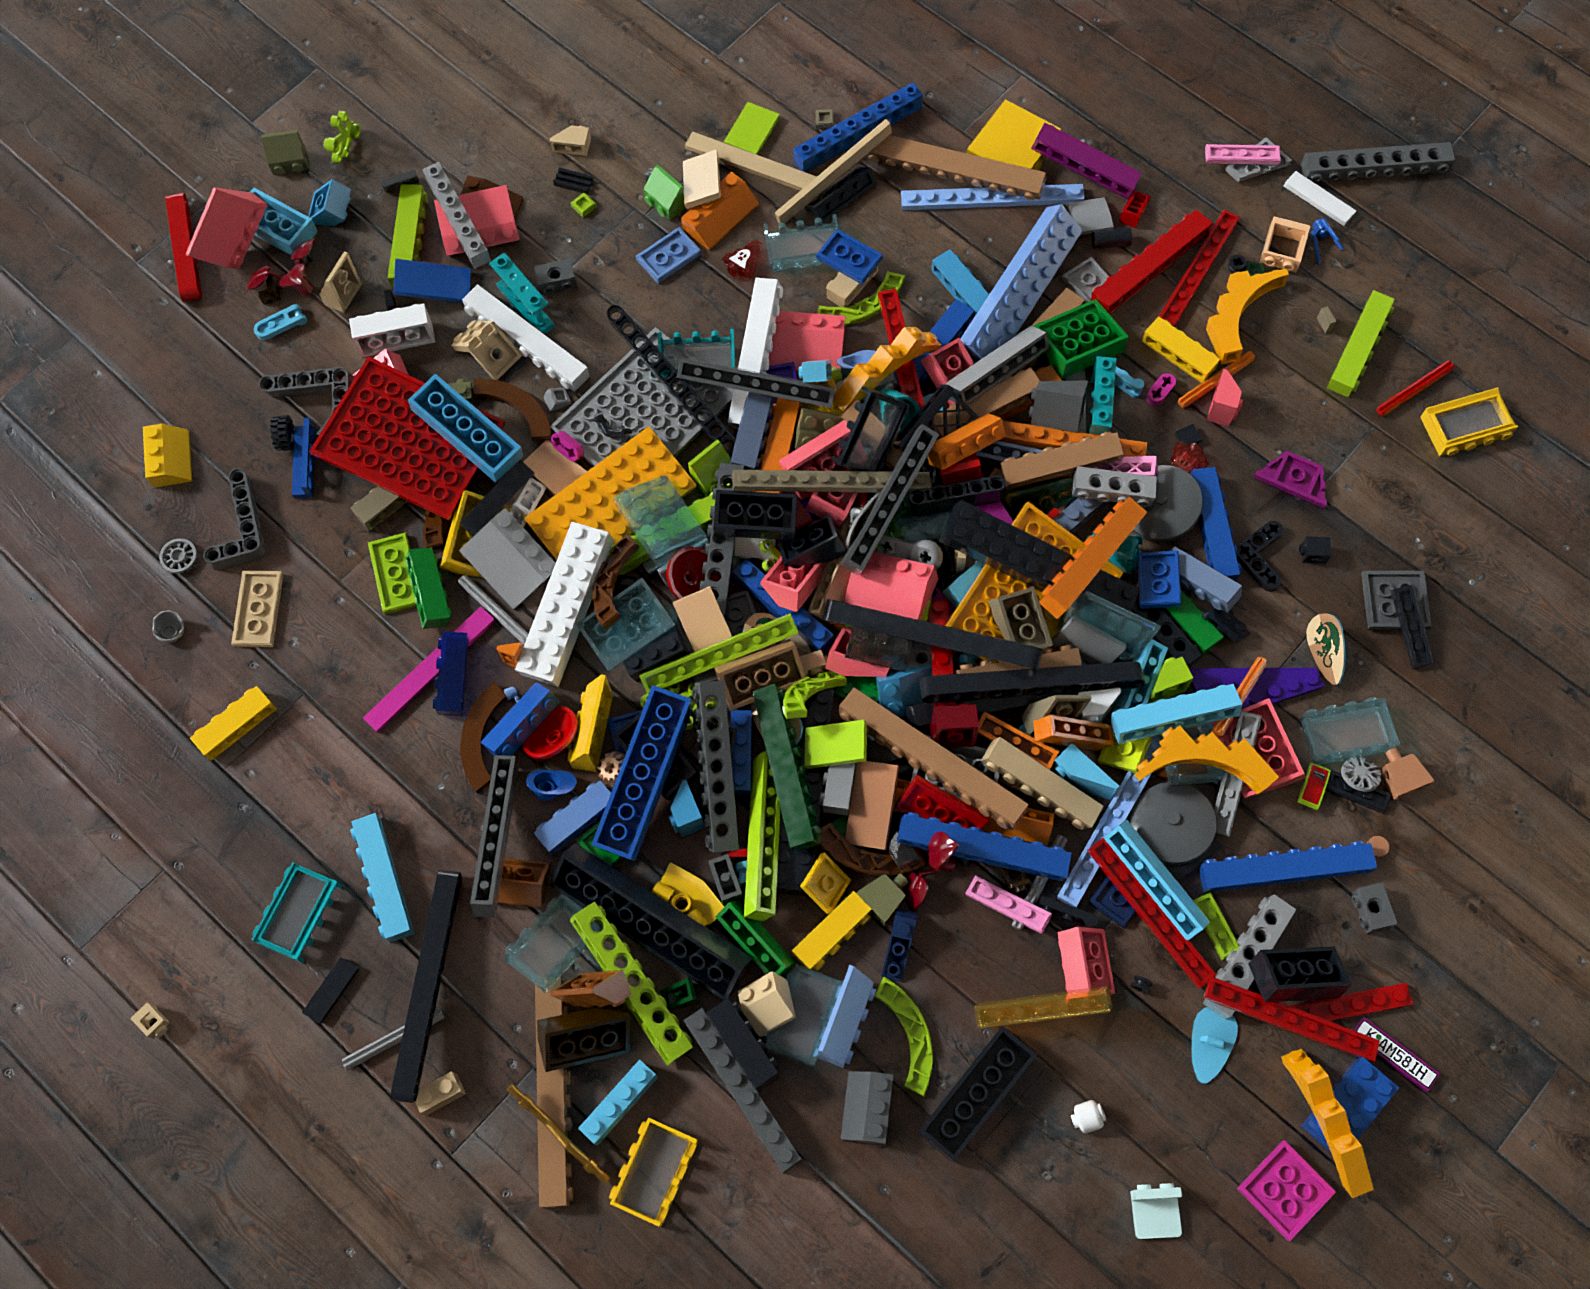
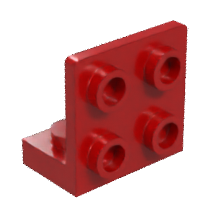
[939,452,982,485]

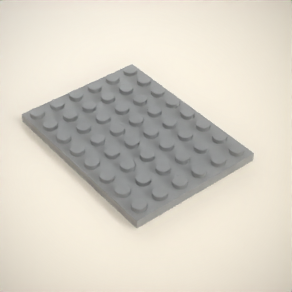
[550,327,734,467]

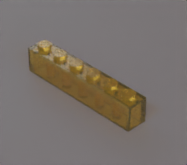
[974,986,1113,1028]

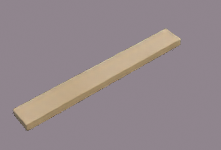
[775,120,892,226]
[685,132,817,191]

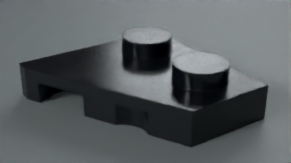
[1201,608,1251,643]

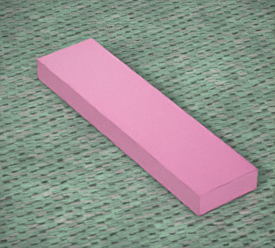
[1205,144,1281,165]
[965,875,1052,934]

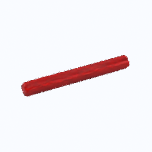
[1376,360,1455,416]

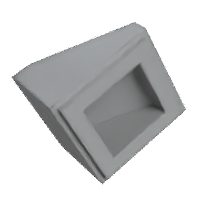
[544,387,571,411]

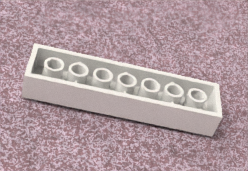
[515,522,614,687]

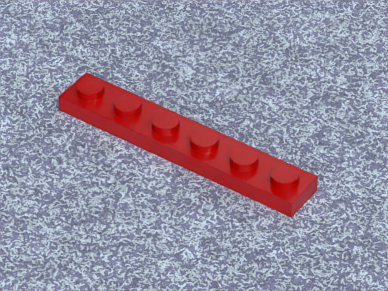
[928,600,956,707]
[1283,983,1413,1031]

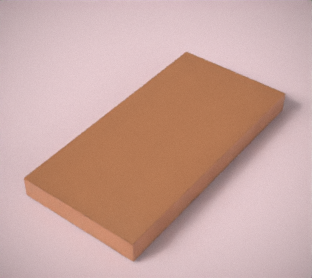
[845,761,900,850]

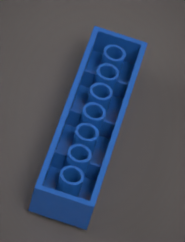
[592,685,696,861]

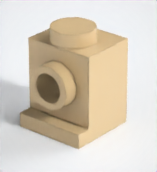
[799,650,828,677]
[130,1002,170,1039]

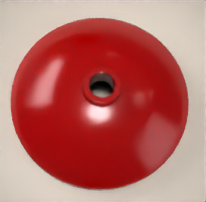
[666,546,721,600]
[522,706,578,759]

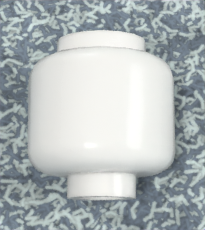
[1071,1100,1106,1133]

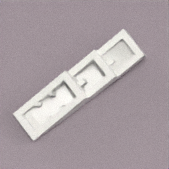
[509,477,547,527]

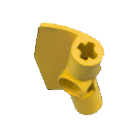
[652,863,724,928]

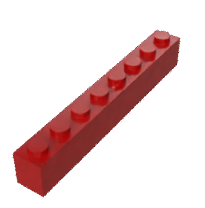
[1091,209,1213,315]

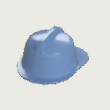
[837,350,876,379]

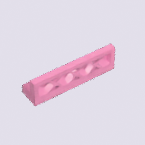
[1093,456,1158,476]

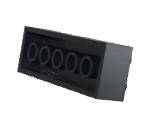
[918,1026,1037,1163]

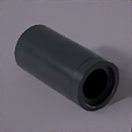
[1092,227,1132,249]

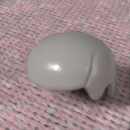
[152,610,184,643]

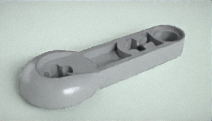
[874,535,943,570]

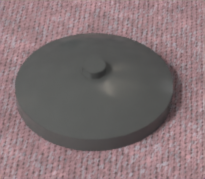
[1131,465,1203,542]
[1130,782,1216,865]

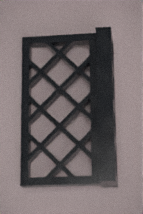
[893,384,979,474]

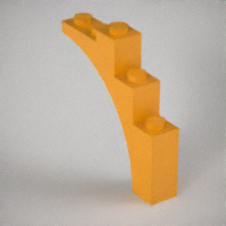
[1206,269,1289,365]
[833,327,941,412]
[1134,725,1279,794]
[1281,1049,1374,1198]

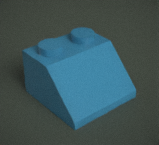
[308,179,351,226]
[669,780,705,838]

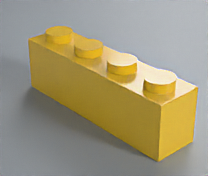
[1142,316,1220,383]
[190,686,277,761]
[792,891,872,973]

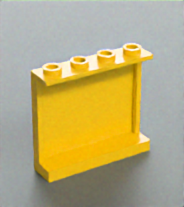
[967,99,1061,171]

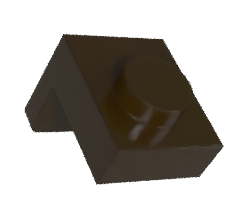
[258,276,282,305]
[1001,868,1031,894]

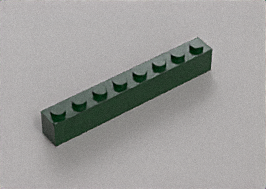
[752,684,822,852]

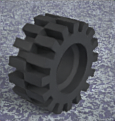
[270,415,295,451]

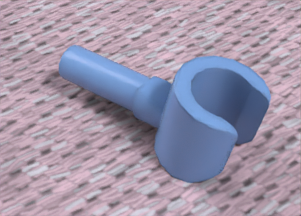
[504,687,520,702]

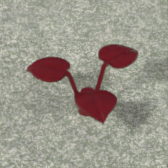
[246,238,317,296]
[898,831,959,912]

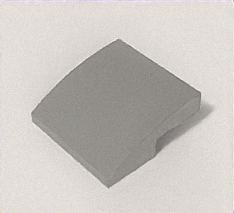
[1068,197,1114,235]

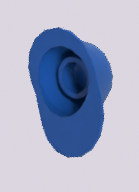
[526,769,577,801]

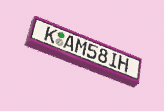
[1354,1017,1440,1092]

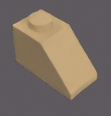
[549,126,591,156]

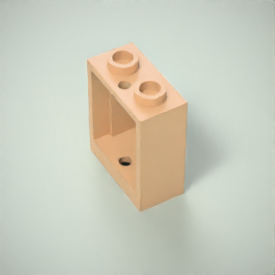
[1260,216,1310,272]

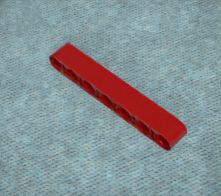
[165,192,203,303]

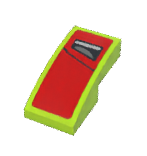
[1297,763,1331,810]

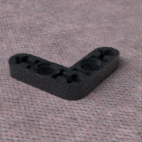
[1236,521,1283,592]

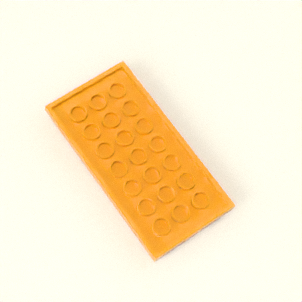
[524,426,697,561]

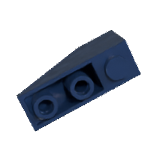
[881,908,918,982]

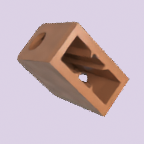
[1381,747,1434,801]

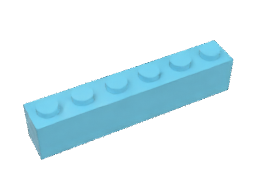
[1111,684,1242,744]
[350,813,415,943]
[1104,819,1210,941]

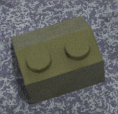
[261,130,309,175]

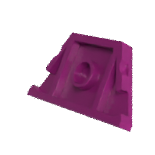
[1253,451,1327,509]

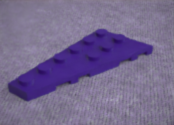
[1189,667,1325,726]

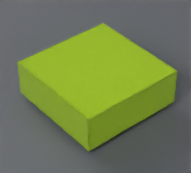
[570,193,597,217]

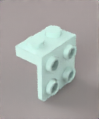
[1130,1183,1182,1239]

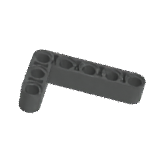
[259,367,355,413]
[203,468,266,570]

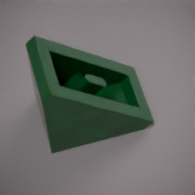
[661,978,698,1011]

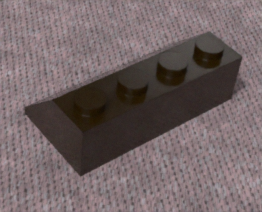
[537,1004,630,1072]

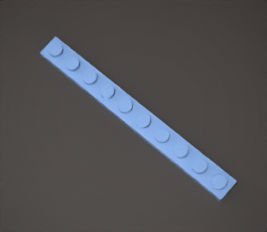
[901,184,1084,210]
[1057,734,1164,908]

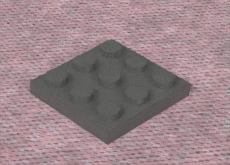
[1361,571,1431,630]

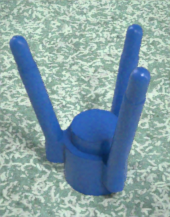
[1311,218,1344,264]

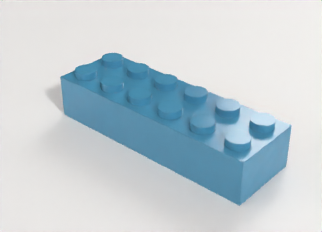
[408,374,523,483]

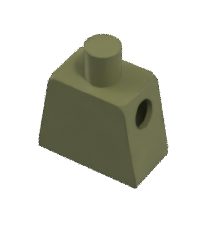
[856,873,909,926]

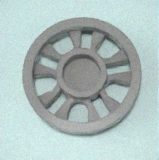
[159,538,198,574]
[1341,757,1381,792]

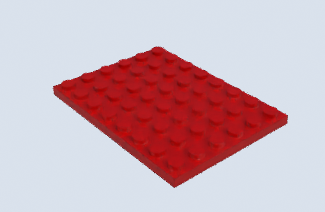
[309,356,505,520]

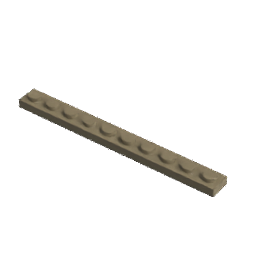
[732,470,932,493]

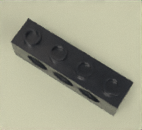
[1129,601,1202,668]

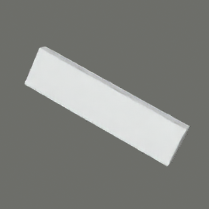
[1284,171,1356,226]

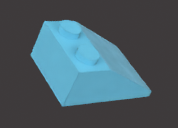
[1050,743,1119,800]

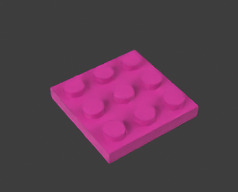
[1237,1140,1336,1241]

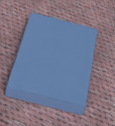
[636,227,702,284]

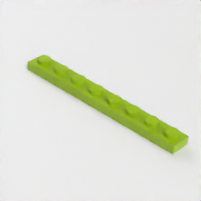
[639,613,799,695]

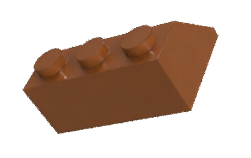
[498,858,551,907]
[550,970,632,1008]

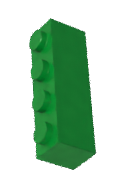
[405,547,451,629]
[1162,587,1223,657]
[715,899,795,977]

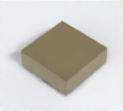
[815,109,834,129]
[1317,306,1336,333]

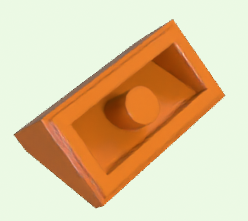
[496,643,523,668]

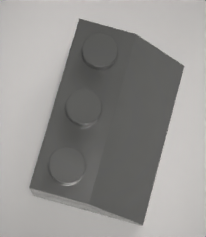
[841,1071,893,1146]

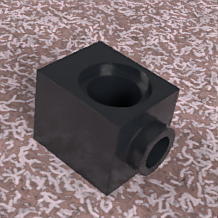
[1299,536,1331,564]

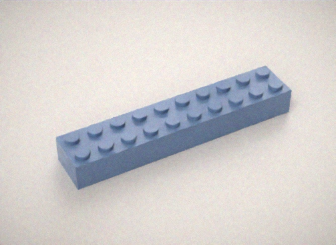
[960,204,1083,364]

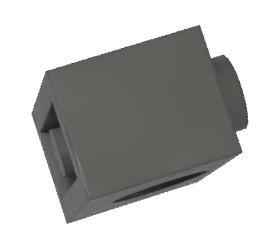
[534,259,577,295]
[708,854,743,906]
[1352,882,1397,934]

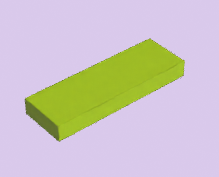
[1193,892,1239,960]

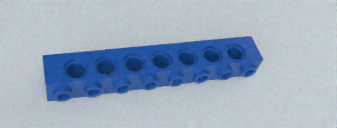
[793,82,923,173]

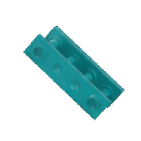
[489,253,555,334]

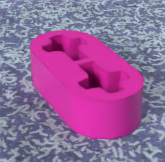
[1146,373,1176,406]
[551,431,584,461]

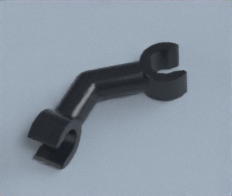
[594,412,632,443]

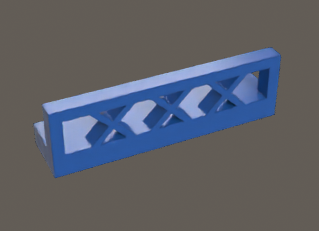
[292,418,316,499]

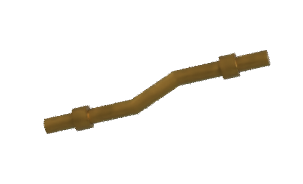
[506,1083,610,1184]

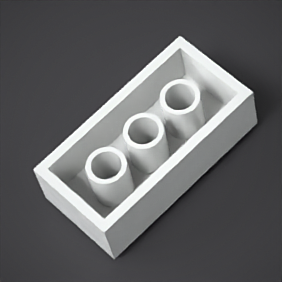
[349,304,435,357]

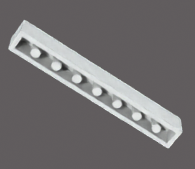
[728,278,783,429]
[462,284,590,392]

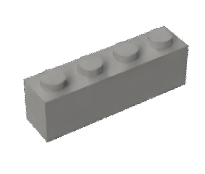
[820,763,857,816]

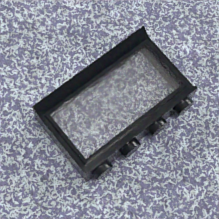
[831,385,910,472]

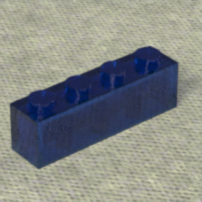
[433,631,469,716]

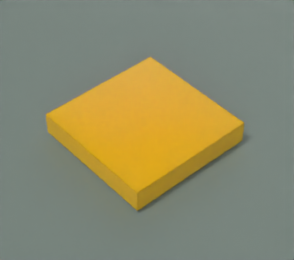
[800,853,851,914]

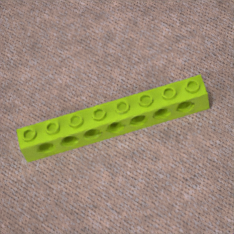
[570,902,693,1066]

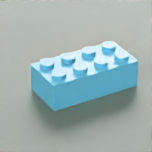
[250,188,318,255]

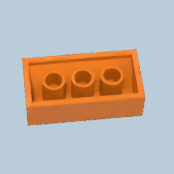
[681,171,759,251]

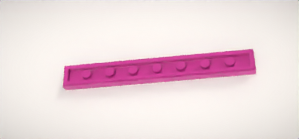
[363,606,495,733]

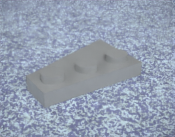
[1226,137,1292,182]

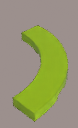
[817,271,905,326]
[783,671,847,719]
[874,977,933,1097]

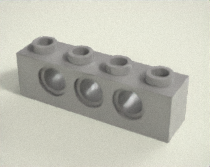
[1072,466,1157,507]

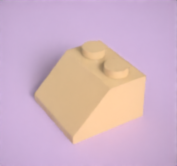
[738,971,796,1037]

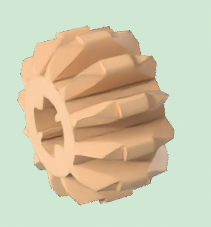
[598,751,626,787]

